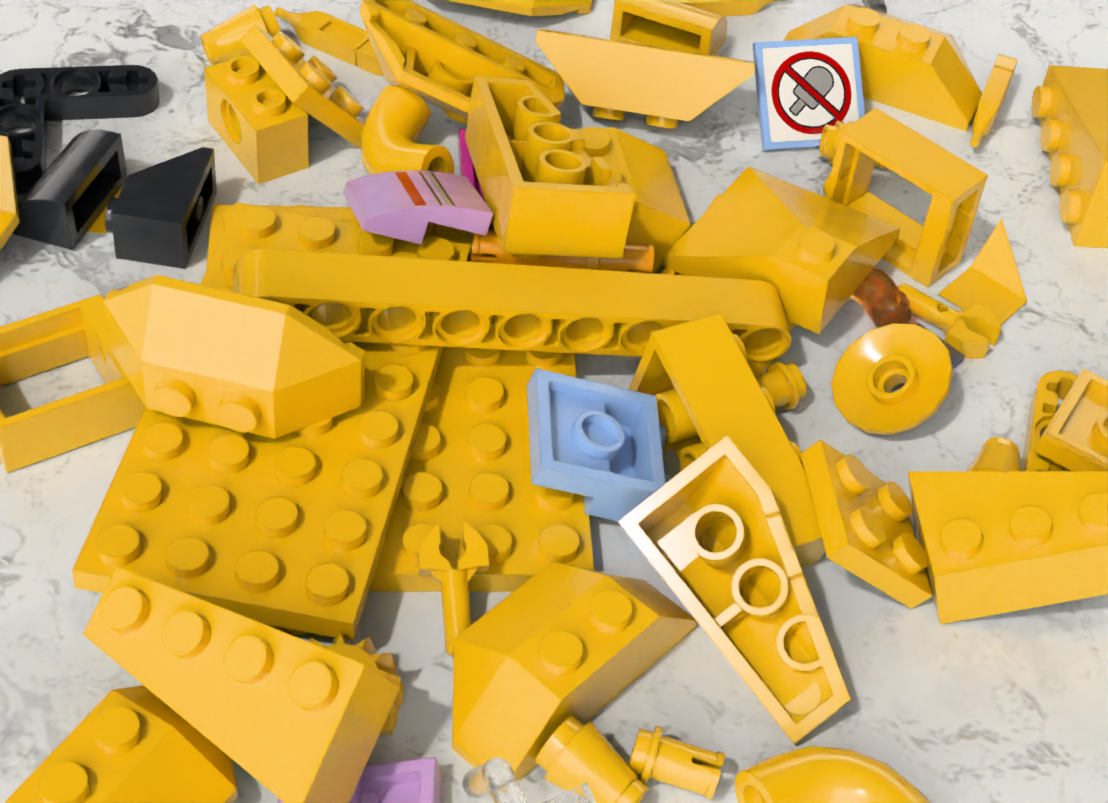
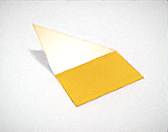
[938,219,1027,325]

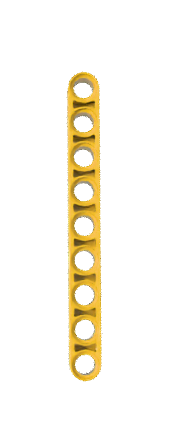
[234,248,792,363]

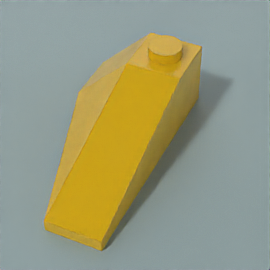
[618,435,851,745]

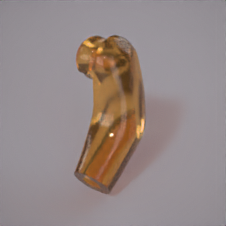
[849,267,912,328]

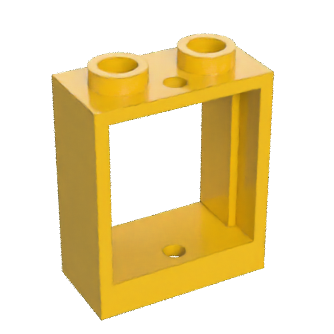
[823,108,988,288]
[0,294,145,473]

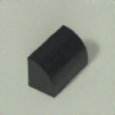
[12,129,128,250]

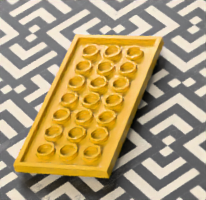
[72,202,472,641]

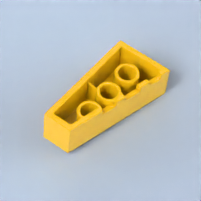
[1031,65,1108,248]

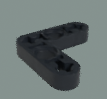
[0,65,160,195]

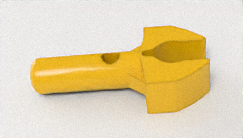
[892,283,1001,359]
[417,522,489,657]

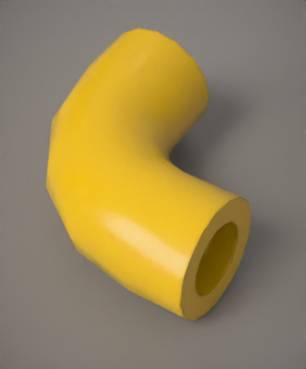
[360,85,455,175]
[735,746,930,803]

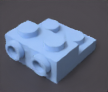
[527,368,671,521]

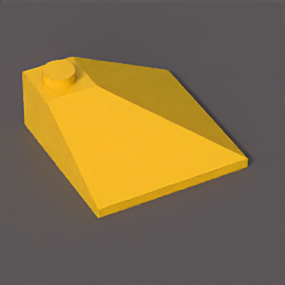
[662,166,900,334]

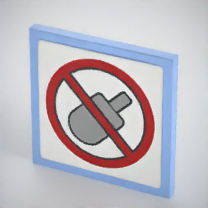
[752,37,865,151]

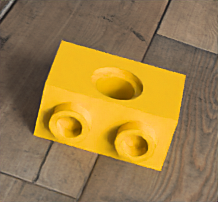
[204,54,309,185]

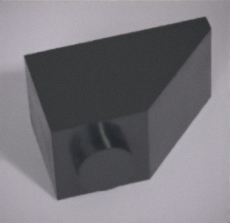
[105,147,217,269]

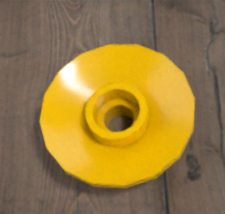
[831,323,954,435]

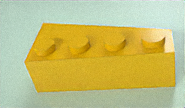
[465,76,636,259]
[628,313,825,567]
[908,471,1108,625]
[83,566,400,803]

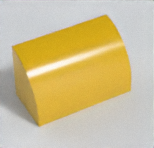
[610,0,727,56]

